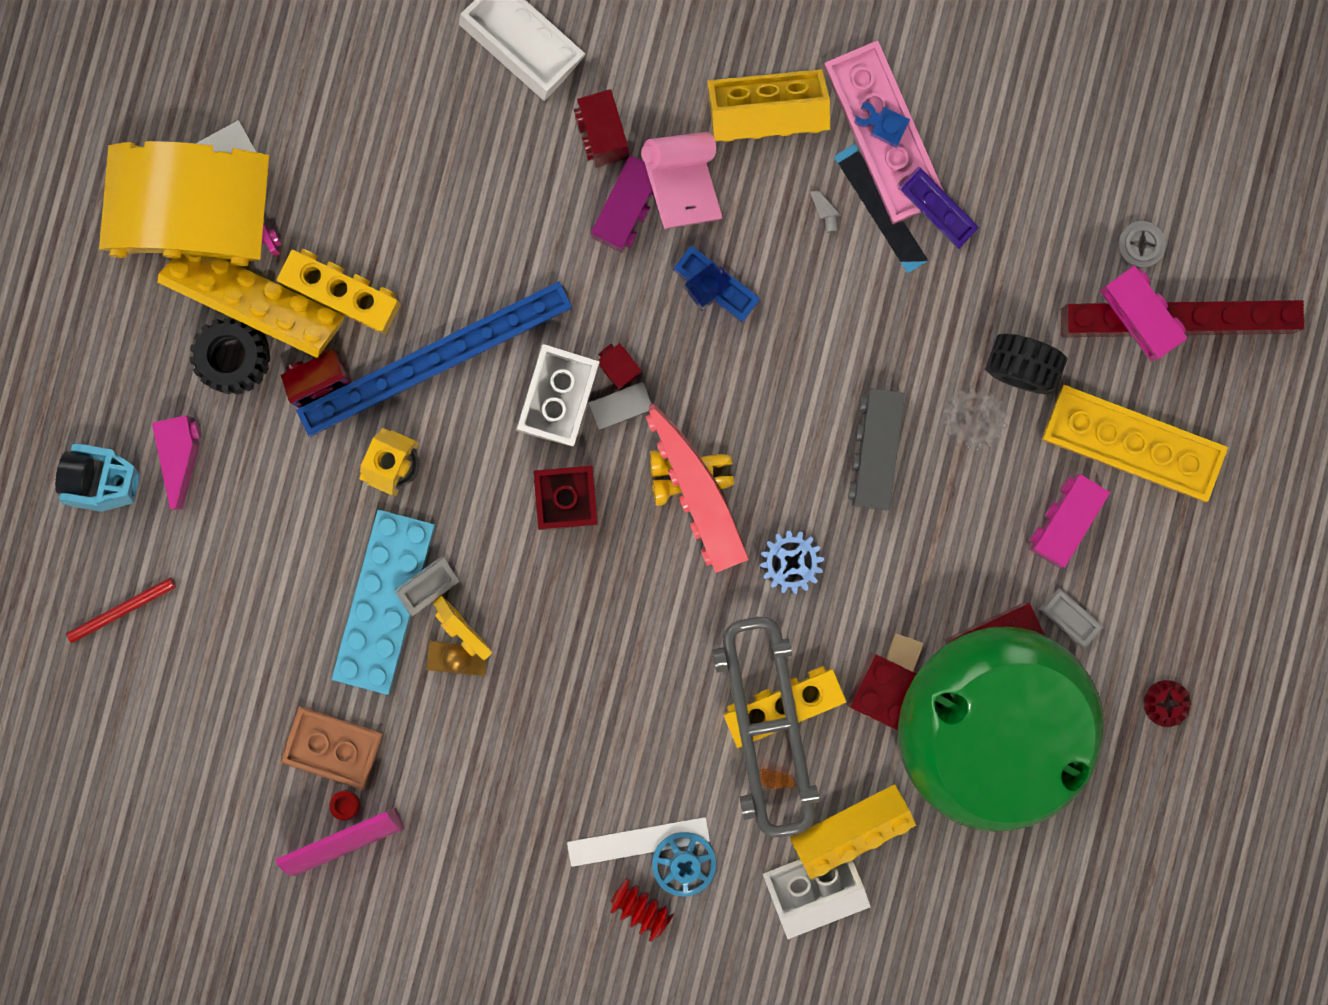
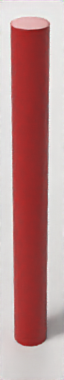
[66,577,176,643]

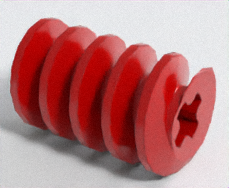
[609,878,675,942]

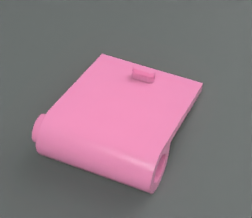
[641,132,723,229]

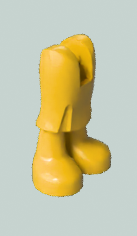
[649,450,735,506]

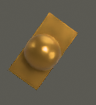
[426,641,487,676]

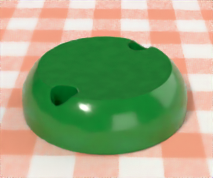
[898,627,1104,832]

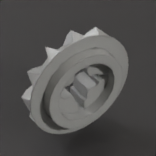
[1118,221,1166,268]

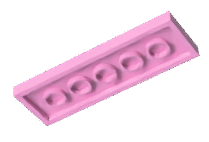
[824,40,944,224]

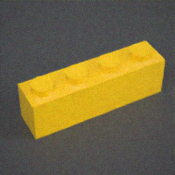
[790,784,916,880]

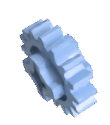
[760,531,824,594]

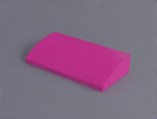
[275,807,404,876]

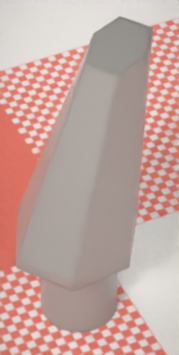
[810,191,841,233]

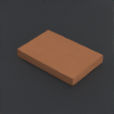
[280,706,384,790]

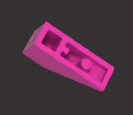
[152,415,201,510]

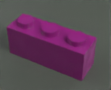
[591,155,654,254]

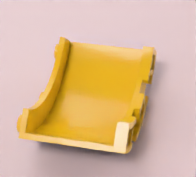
[99,141,269,266]

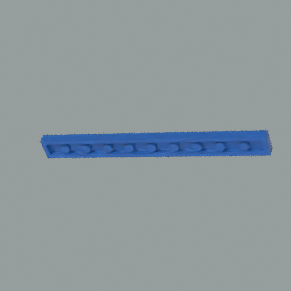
[296,281,573,437]

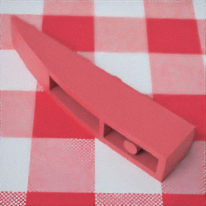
[646,404,749,573]

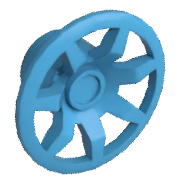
[652,832,716,897]

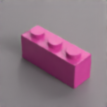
[1099,265,1188,362]
[1029,474,1111,568]

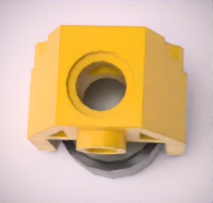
[359,428,420,496]

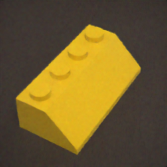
[707,69,830,142]

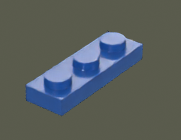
[673,246,760,323]

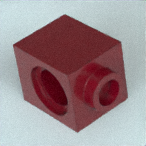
[597,343,642,391]

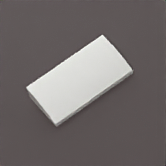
[459,0,585,101]

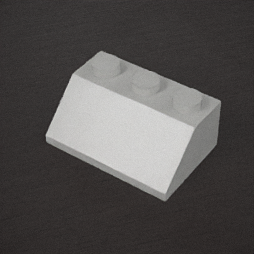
[516,344,599,447]
[763,860,870,939]

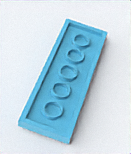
[331,510,435,695]

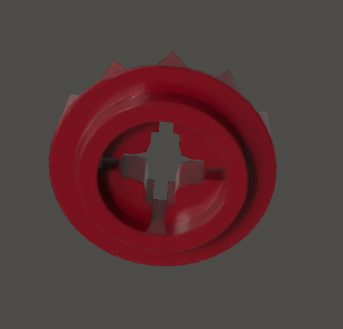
[1143,680,1192,727]

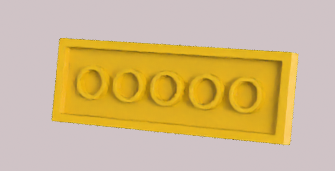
[157,254,344,358]
[1041,385,1228,502]

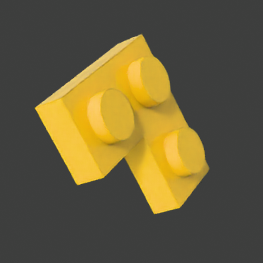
[432,595,493,660]

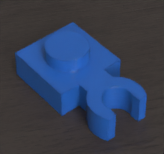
[854,103,910,148]

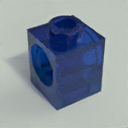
[684,263,731,311]

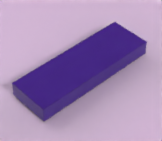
[898,167,979,249]

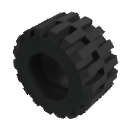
[190,318,270,395]
[985,333,1068,394]

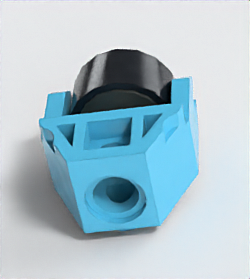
[55,444,141,512]

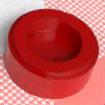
[329,790,360,821]

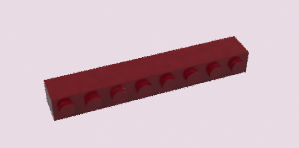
[1061,300,1304,338]

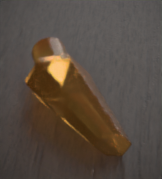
[760,768,796,790]

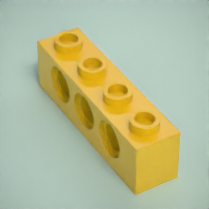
[276,248,401,335]
[723,666,846,748]

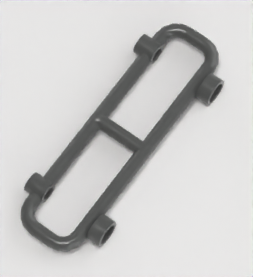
[712,617,820,837]

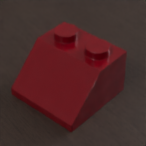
[281,348,352,408]

